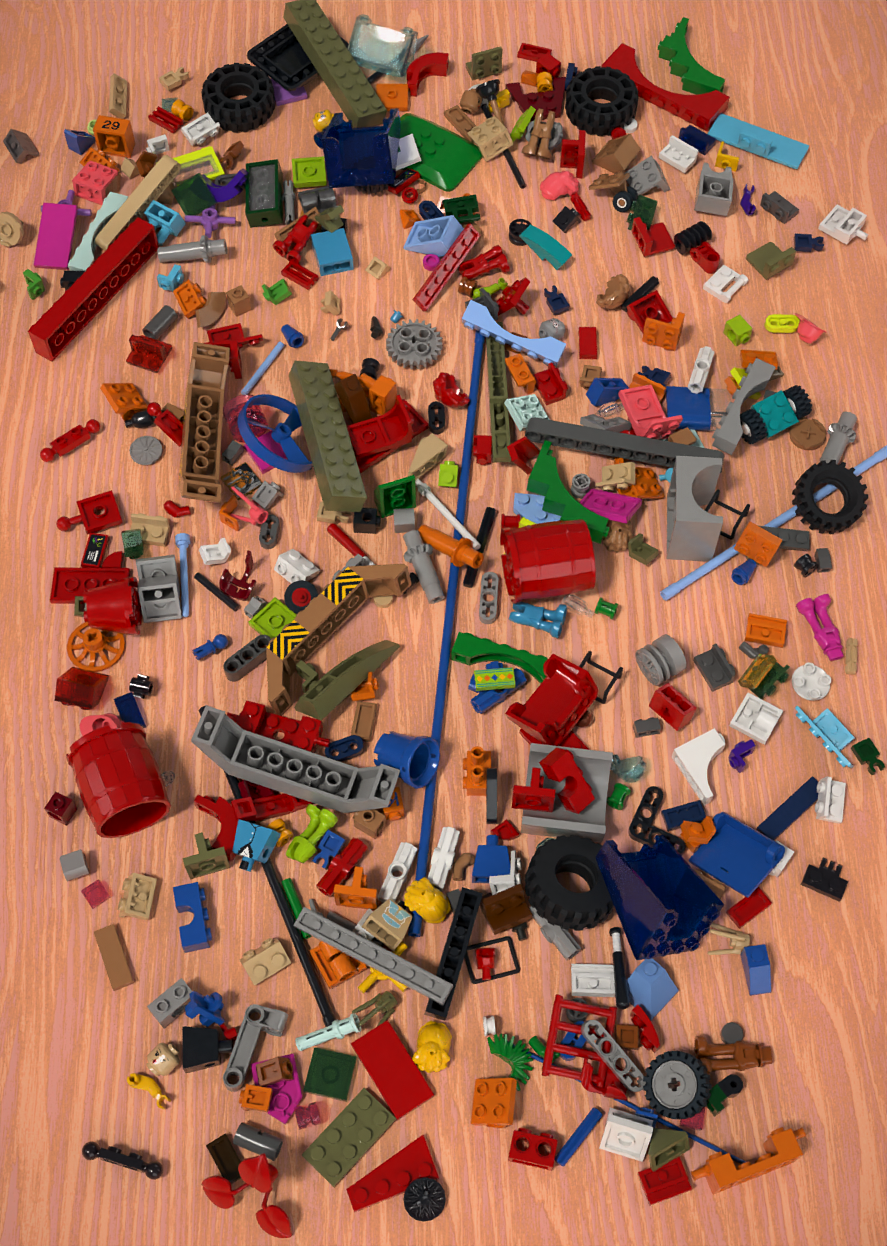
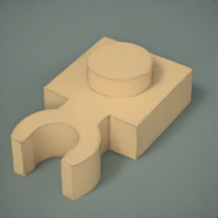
[159,67,189,91]
[317,501,351,523]

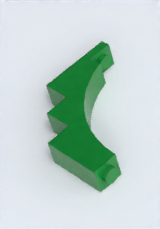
[527,440,610,544]

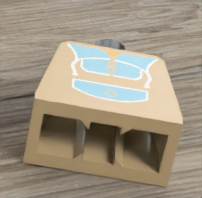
[362,899,412,951]

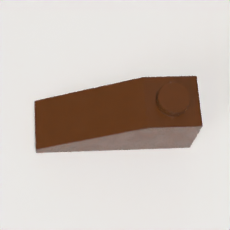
[334,374,372,424]

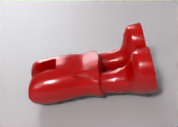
[272,214,318,264]
[457,245,510,280]

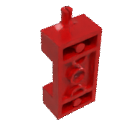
[227,700,330,753]

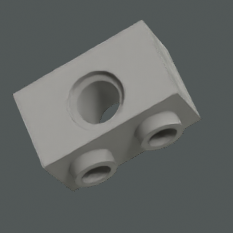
[147,978,192,1028]

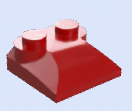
[627,290,673,333]

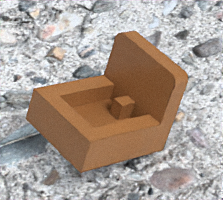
[579,365,602,390]

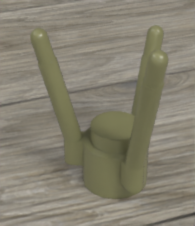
[352,991,397,1026]

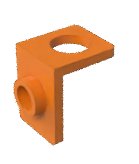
[219,495,239,531]

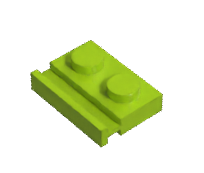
[510,106,536,142]

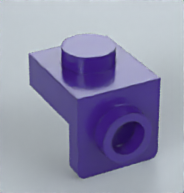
[728,739,756,773]

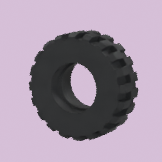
[201,63,275,133]
[565,66,638,136]
[525,835,622,931]

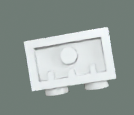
[815,776,846,824]

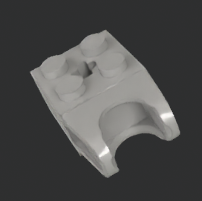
[694,162,734,216]

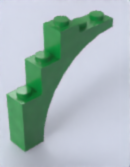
[658,17,725,95]

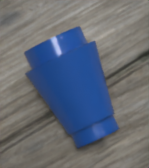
[281,324,304,348]
[731,559,757,585]

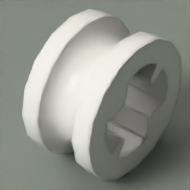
[483,1015,496,1036]

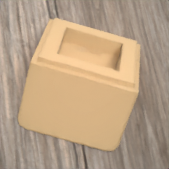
[365,256,391,280]

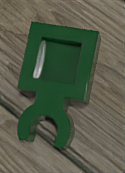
[851,738,885,775]

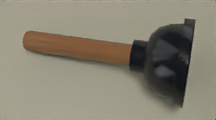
[475,79,505,126]

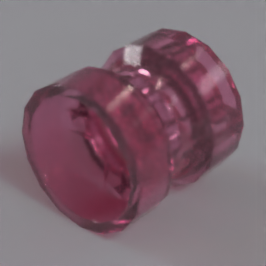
[294,1102,321,1130]

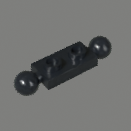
[82,1141,163,1180]

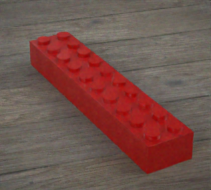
[28,217,159,362]

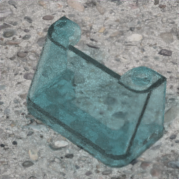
[347,14,418,77]

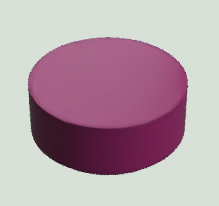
[423,254,440,271]

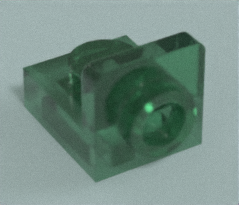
[121,529,144,559]

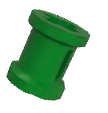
[595,597,619,620]
[606,783,631,810]

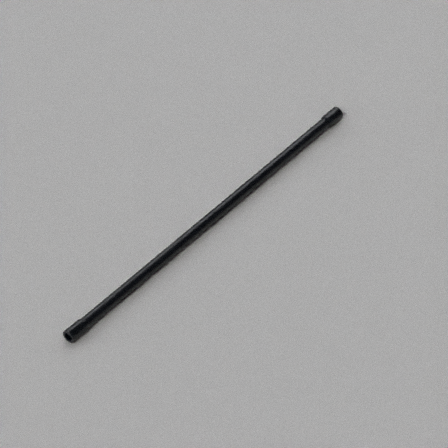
[199,706,336,1027]

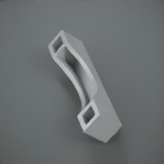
[712,358,776,455]

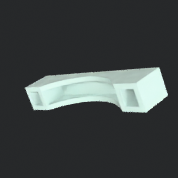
[68,192,128,271]

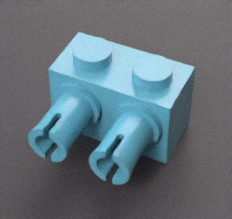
[144,200,186,246]

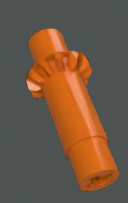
[418,525,484,569]

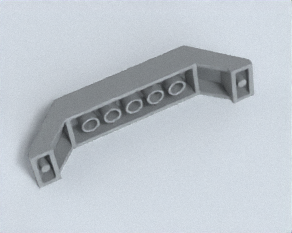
[191,705,400,813]

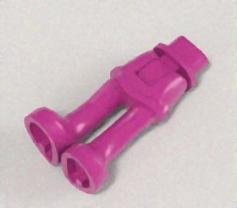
[796,594,844,661]

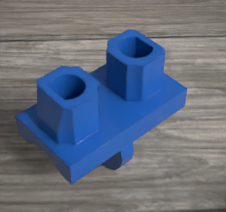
[185,991,225,1027]

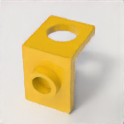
[715,141,739,172]

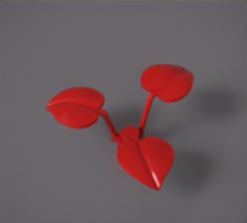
[201,1153,293,1238]

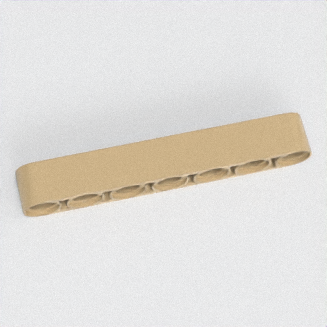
[95,155,181,251]

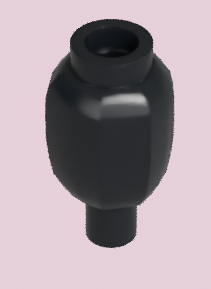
[124,409,157,428]

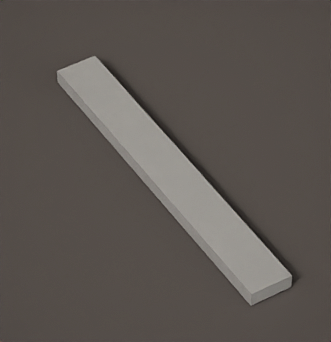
[294,907,453,1005]

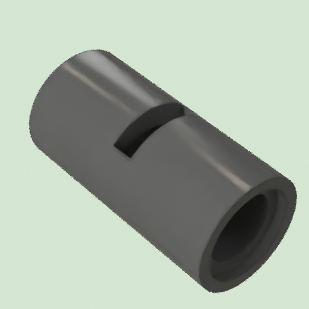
[142,305,178,342]
[233,1122,283,1161]

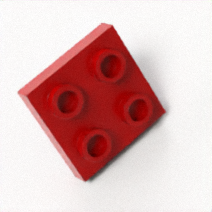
[496,277,530,316]

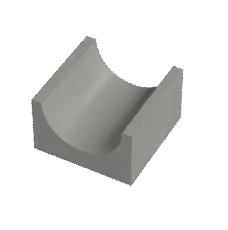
[667,456,723,562]
[521,743,613,843]

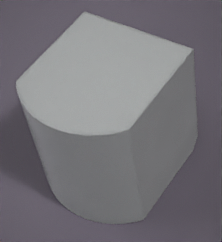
[394,508,415,533]
[59,849,90,881]

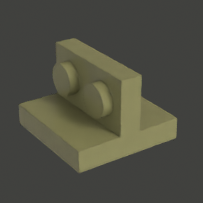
[183,832,230,880]

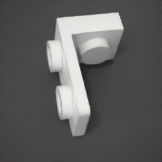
[489,850,522,895]

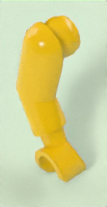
[127,1073,171,1110]

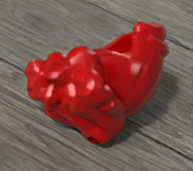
[433,372,470,408]

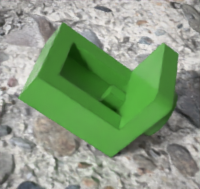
[23,269,45,300]
[262,279,292,305]

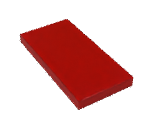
[50,567,131,604]
[351,1020,434,1120]

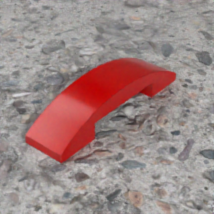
[231,793,313,821]

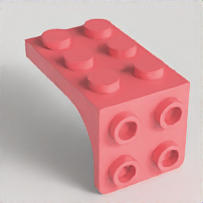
[618,385,683,440]

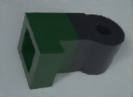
[706,1075,743,1117]

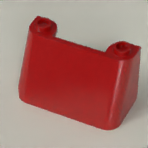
[505,654,598,746]

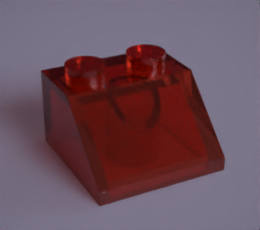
[55,667,109,710]

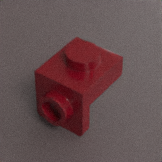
[238,780,274,800]

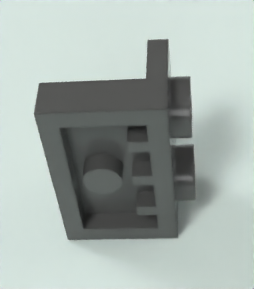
[760,191,799,224]
[693,644,736,692]

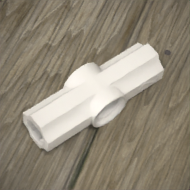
[688,346,714,394]
[427,827,460,891]
[378,842,418,903]

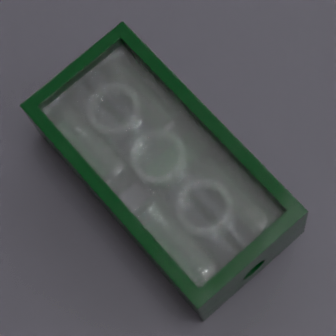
[245,159,283,228]

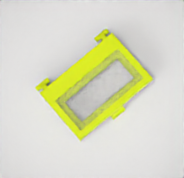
[156,146,225,191]

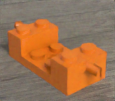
[691,1127,806,1195]

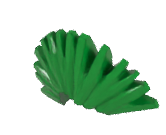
[487,1034,533,1091]

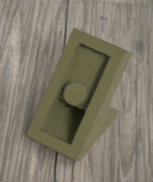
[315,205,344,233]

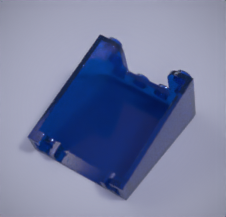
[322,108,401,188]
[596,835,724,960]

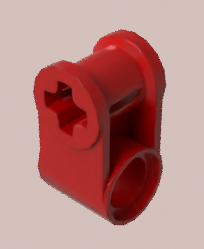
[690,241,720,274]

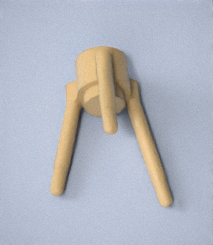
[700,919,750,955]

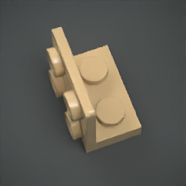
[467,116,514,162]

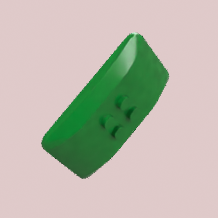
[373,113,483,192]

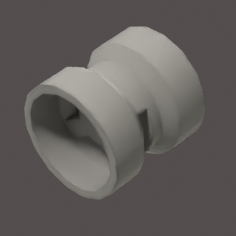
[571,474,590,499]

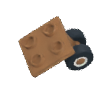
[589,171,638,212]

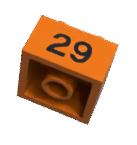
[93,115,136,158]

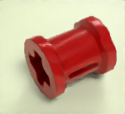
[501,514,520,529]

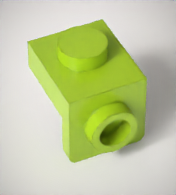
[438,461,459,487]

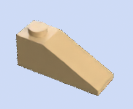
[408,433,448,481]

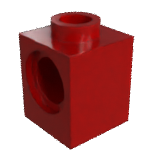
[536,53,561,78]

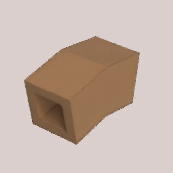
[161,403,184,423]

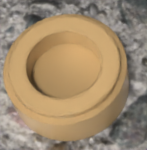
[374,595,393,608]

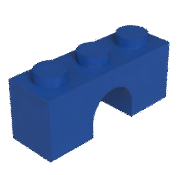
[173,882,212,953]

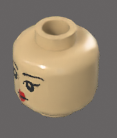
[147,1043,180,1076]

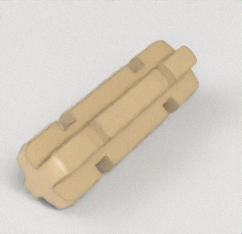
[845,638,858,675]

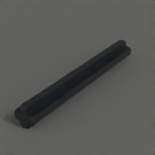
[463,507,496,588]

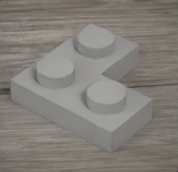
[580,414,631,432]

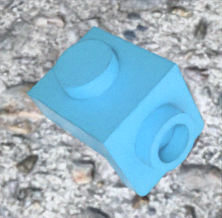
[157,264,184,291]

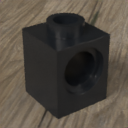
[353,508,381,534]

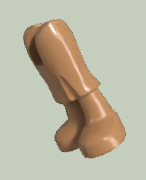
[522,108,555,160]

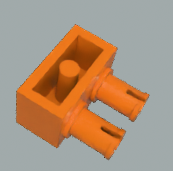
[359,373,397,416]
[463,746,491,796]

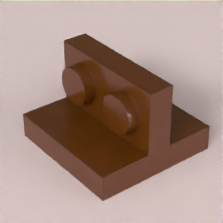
[479,884,533,935]

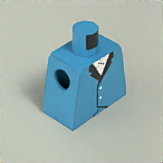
[233,819,281,872]

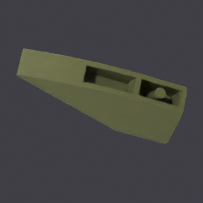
[294,640,400,720]

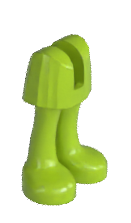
[286,804,338,863]

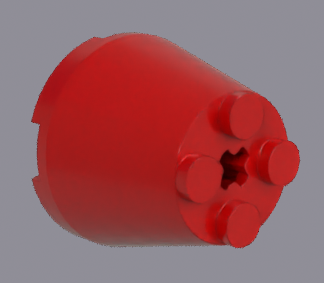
[83,577,142,635]

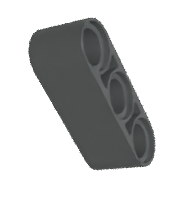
[223,635,271,682]

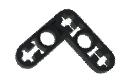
[628,786,686,858]

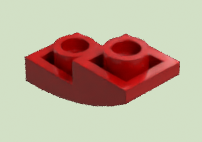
[630,1005,660,1053]

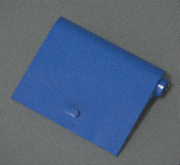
[689,812,785,898]

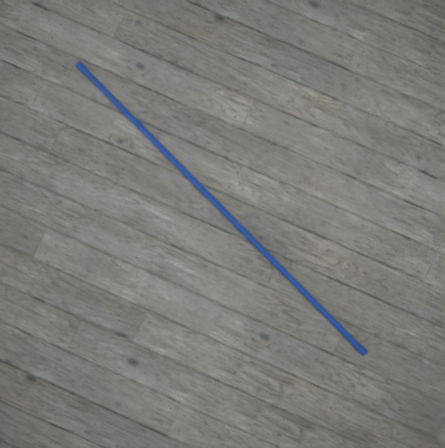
[408,330,485,937]

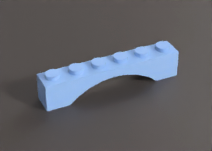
[462,300,566,367]

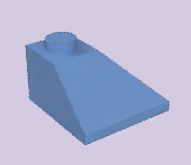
[627,955,679,1021]

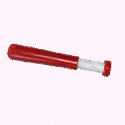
[327,523,375,566]

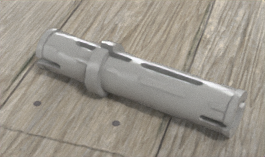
[282,180,295,225]

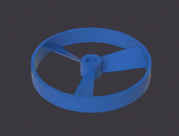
[237,394,313,473]

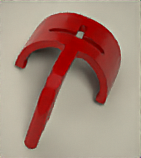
[581,1057,627,1101]

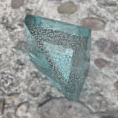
[162,97,178,112]

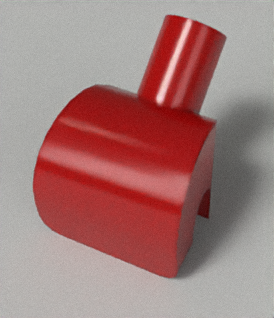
[475,948,495,980]

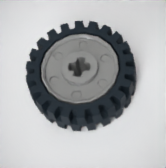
[643,1051,712,1120]

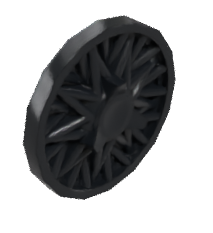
[403,1177,446,1222]

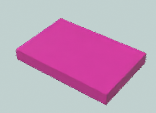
[579,488,642,524]

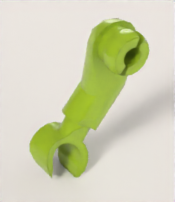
[472,278,508,299]

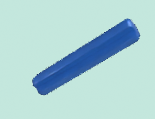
[554,1108,602,1166]

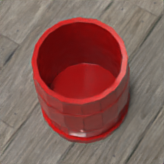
[500,519,596,604]
[66,722,171,838]

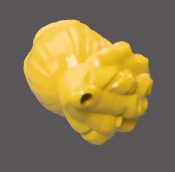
[404,877,450,924]
[412,1021,452,1073]

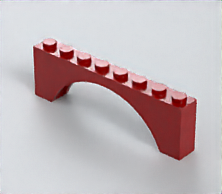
[601,43,730,132]

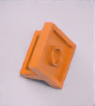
[334,866,378,910]

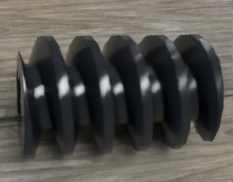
[674,221,712,255]

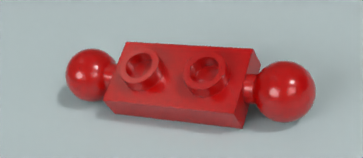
[147,402,183,447]
[40,419,100,462]

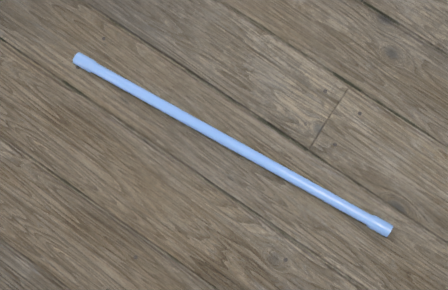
[660,445,887,601]

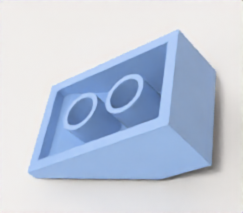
[403,215,464,257]

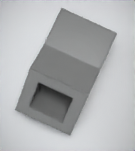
[244,596,267,619]

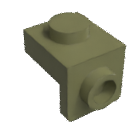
[628,533,658,565]
[296,660,319,693]

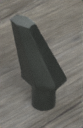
[370,316,383,339]
[512,922,527,941]

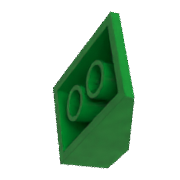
[374,475,416,518]

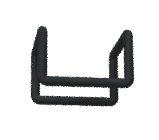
[705,490,750,540]
[579,651,623,704]

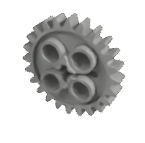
[386,319,442,370]

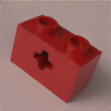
[649,683,697,731]

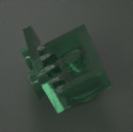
[626,195,658,230]
[744,657,790,700]

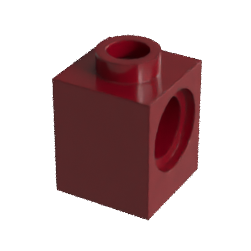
[44,791,77,826]

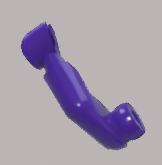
[740,183,756,216]

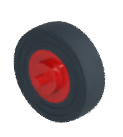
[284,580,319,614]

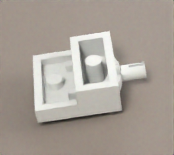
[818,204,869,245]

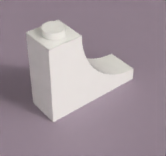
[672,728,725,806]

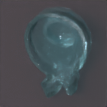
[611,755,646,783]

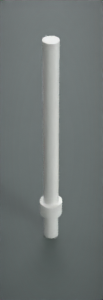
[415,478,481,550]

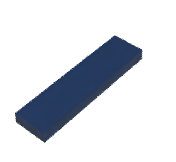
[756,776,818,841]

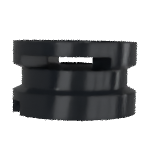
[509,219,532,246]

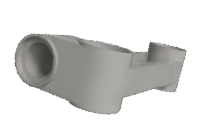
[223,1004,288,1092]

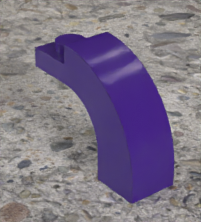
[189,169,249,203]

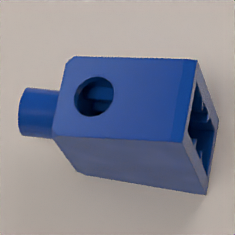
[472,835,511,883]

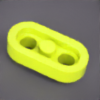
[764,314,800,333]

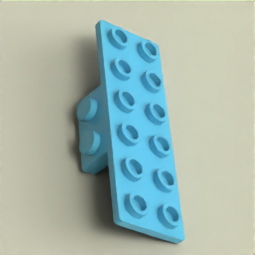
[707,113,809,169]

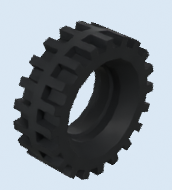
[792,460,868,534]

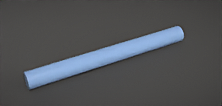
[241,342,284,396]

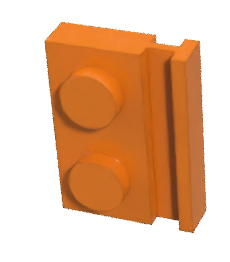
[740,350,778,370]
[744,613,787,648]

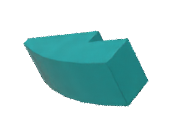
[519,224,572,270]

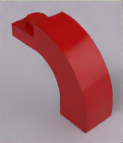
[406,52,449,97]
[194,795,239,862]

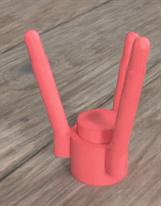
[230,486,268,525]

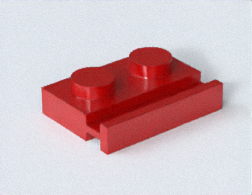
[637,1157,692,1206]

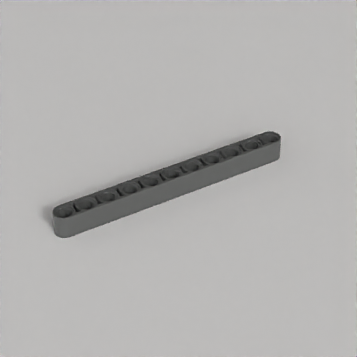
[525,417,725,473]

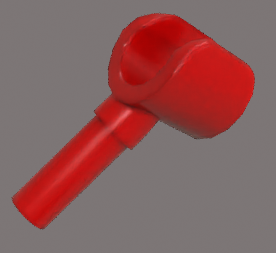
[219,1023,238,1041]

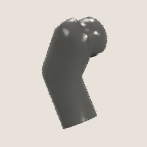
[739,641,769,659]

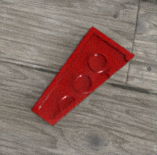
[346,1135,439,1213]

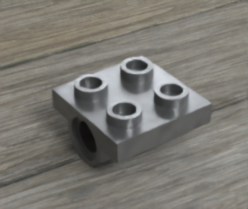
[298,186,337,214]

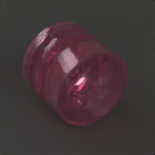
[223,394,268,442]

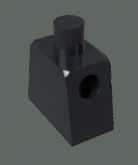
[182,1026,233,1073]

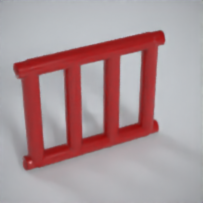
[541,994,617,1088]

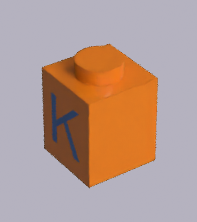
[382,787,404,821]

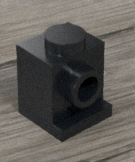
[60,271,85,291]

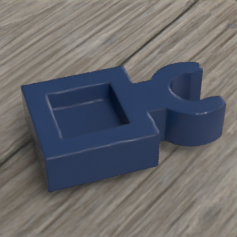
[794,233,824,252]
[544,285,570,315]
[637,366,671,387]

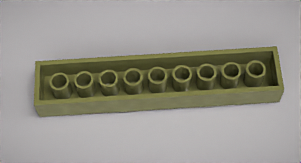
[283,0,387,131]
[289,361,367,512]

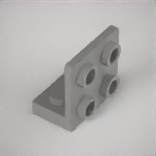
[624,155,670,197]

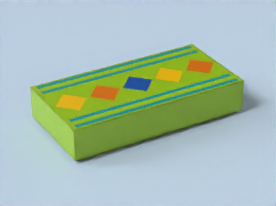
[474,667,516,691]

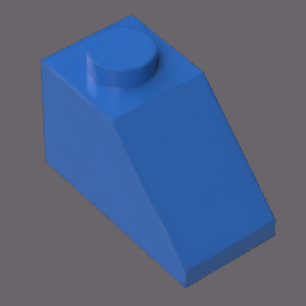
[586,378,630,407]
[740,944,771,996]

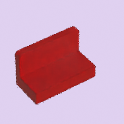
[507,436,540,475]

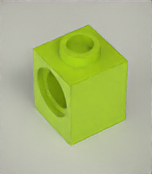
[723,315,753,346]

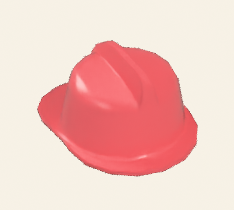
[795,313,827,344]
[79,713,125,736]

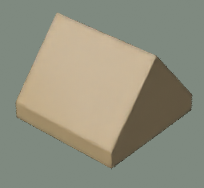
[120,157,140,179]

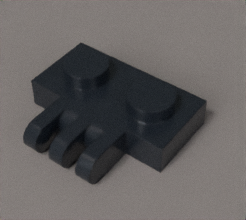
[800,857,848,902]

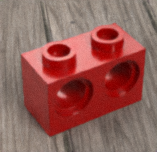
[508,1128,558,1171]

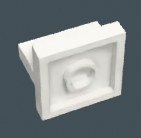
[599,1107,653,1162]

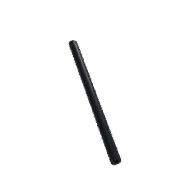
[481,104,526,189]

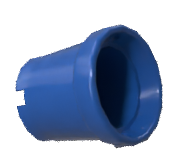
[374,731,440,789]

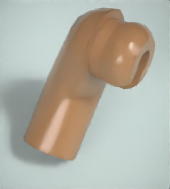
[453,853,475,881]

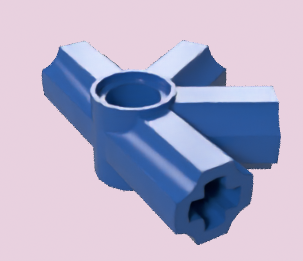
[468,661,527,714]

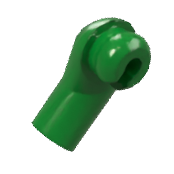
[529,1036,560,1062]

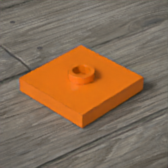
[376,84,408,111]

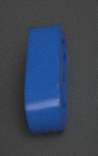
[560,1021,589,1061]

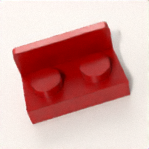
[533,362,568,406]

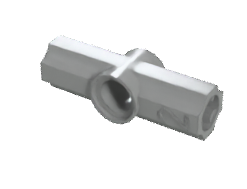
[529,906,581,960]

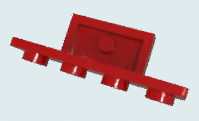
[207,323,263,349]

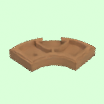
[195,292,226,328]

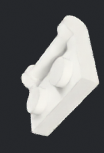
[703,265,748,303]

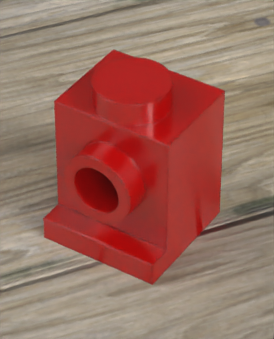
[473,435,492,465]

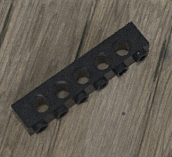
[424,887,483,1021]

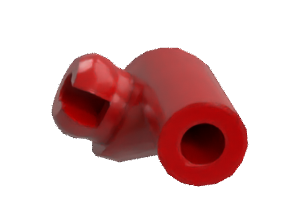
[164,500,191,518]

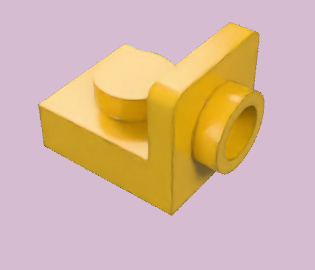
[488,89,510,112]

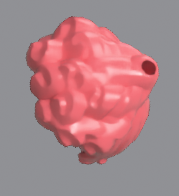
[540,171,579,201]

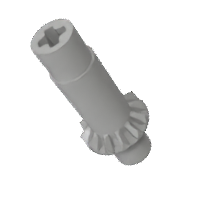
[157,235,228,263]
[819,412,857,465]
[403,530,445,604]

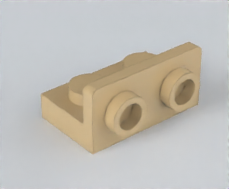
[596,462,635,492]
[128,513,170,547]
[118,873,157,920]

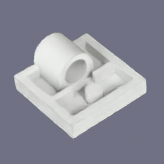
[729,692,783,745]

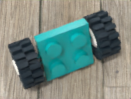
[740,385,812,444]

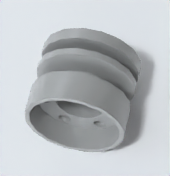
[635,634,687,686]

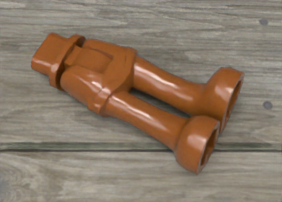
[694,1036,773,1074]

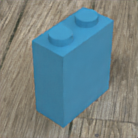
[311,228,354,276]

